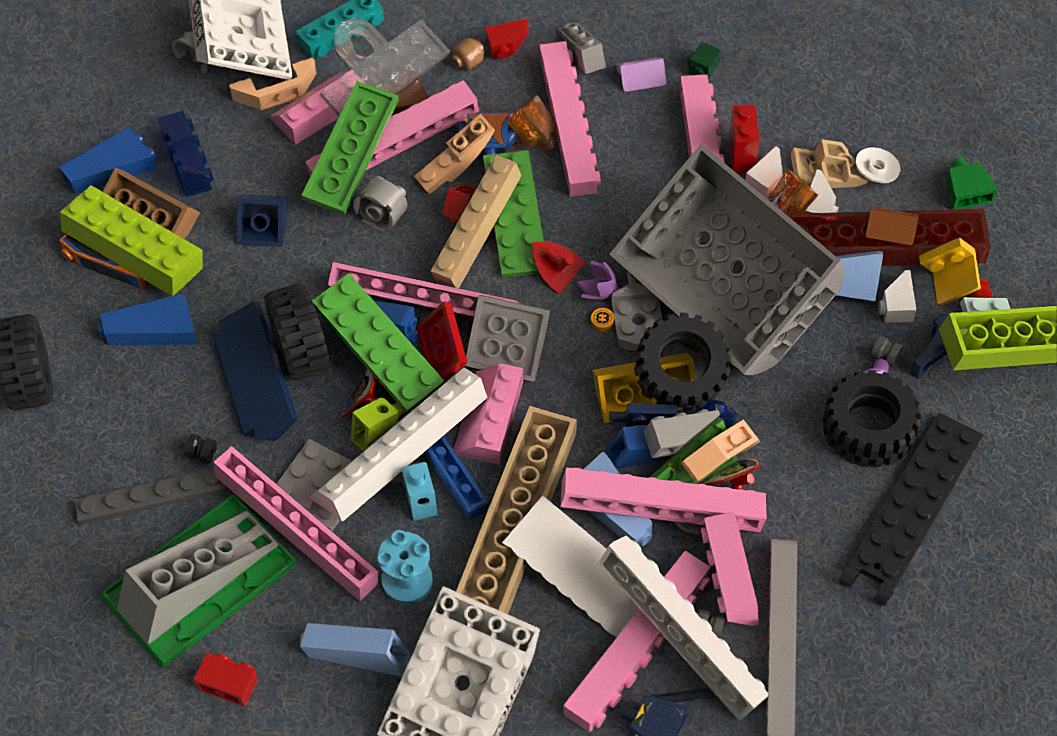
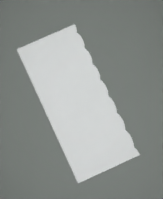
[502,496,639,638]

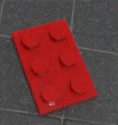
[416,301,467,386]

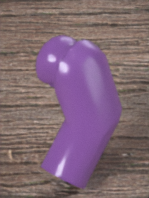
[863,359,889,374]

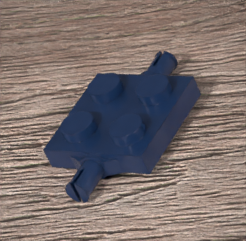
[609,404,694,427]

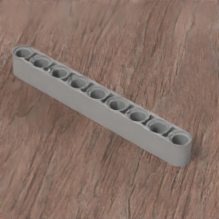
[766,539,797,736]

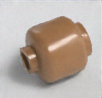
[451,38,484,71]

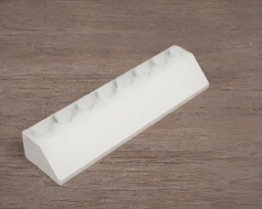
[310,368,487,522]
[598,536,769,721]

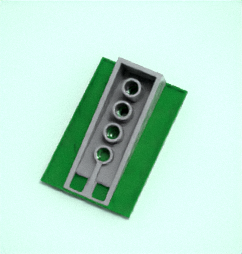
[101,493,296,668]

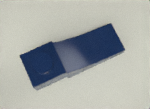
[911,309,956,378]

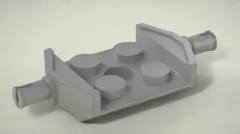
[611,271,663,351]

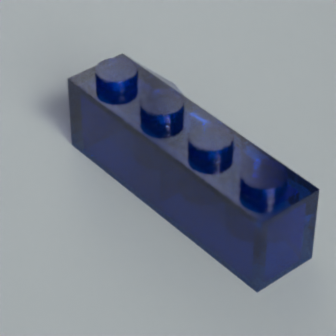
[157,110,214,198]

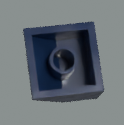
[236,194,288,247]

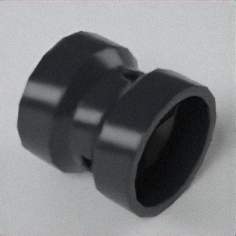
[184,434,217,464]

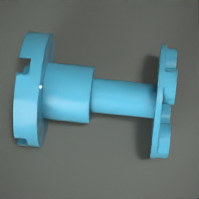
[378,530,433,605]

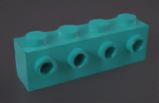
[296,0,384,59]

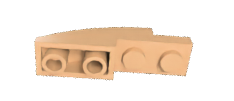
[414,114,495,194]

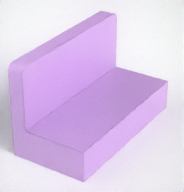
[616,57,666,92]

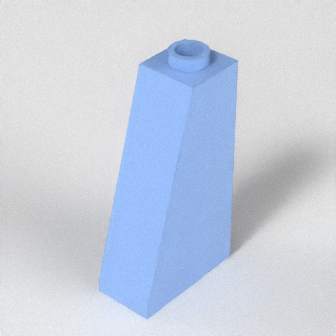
[836,251,883,301]
[583,452,652,546]
[300,623,410,677]

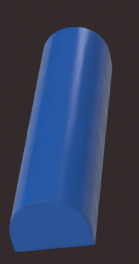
[424,435,489,519]

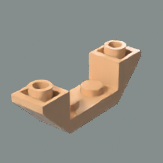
[229,58,316,110]
[681,420,760,483]

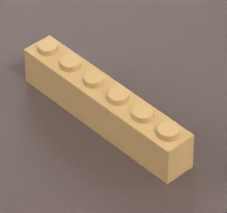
[431,155,521,289]

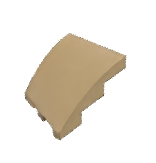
[790,139,868,189]

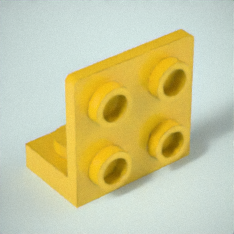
[919,237,981,305]

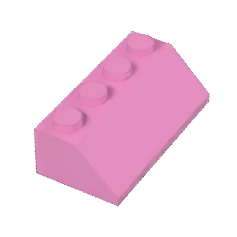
[269,71,364,145]
[453,363,523,465]
[701,512,759,626]

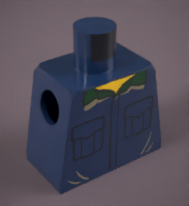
[620,696,688,736]

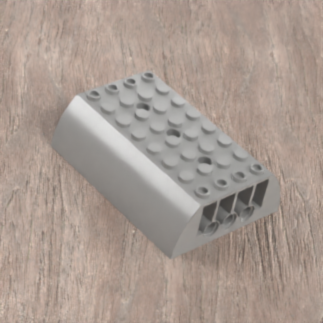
[610,144,845,375]

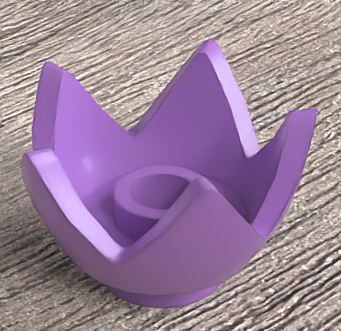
[577,261,618,301]

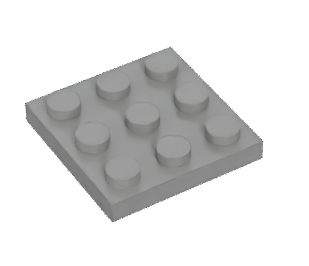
[464,295,550,382]
[277,439,352,532]

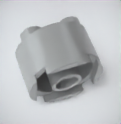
[353,176,407,232]

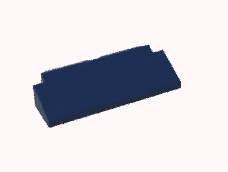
[213,301,298,441]

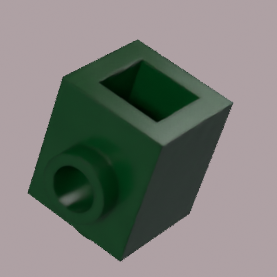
[687,42,721,79]

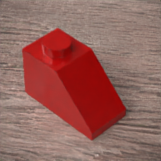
[485,19,529,60]
[442,184,477,223]

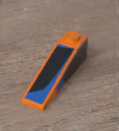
[59,234,146,289]

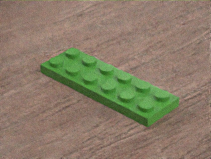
[301,80,399,215]
[483,150,544,278]
[312,273,444,413]

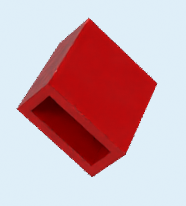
[729,105,760,174]

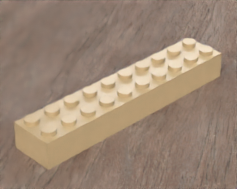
[456,406,577,615]

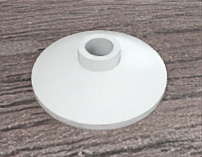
[855,148,900,183]

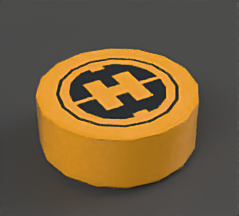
[591,308,615,332]

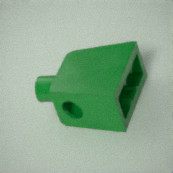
[946,157,998,210]

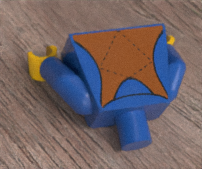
[455,112,524,164]

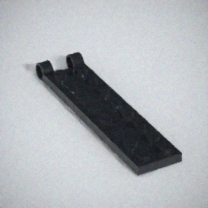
[839,412,983,606]

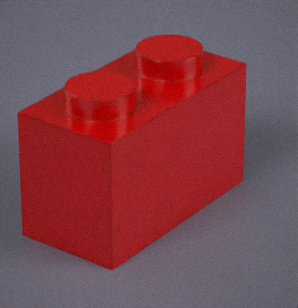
[194,652,258,707]

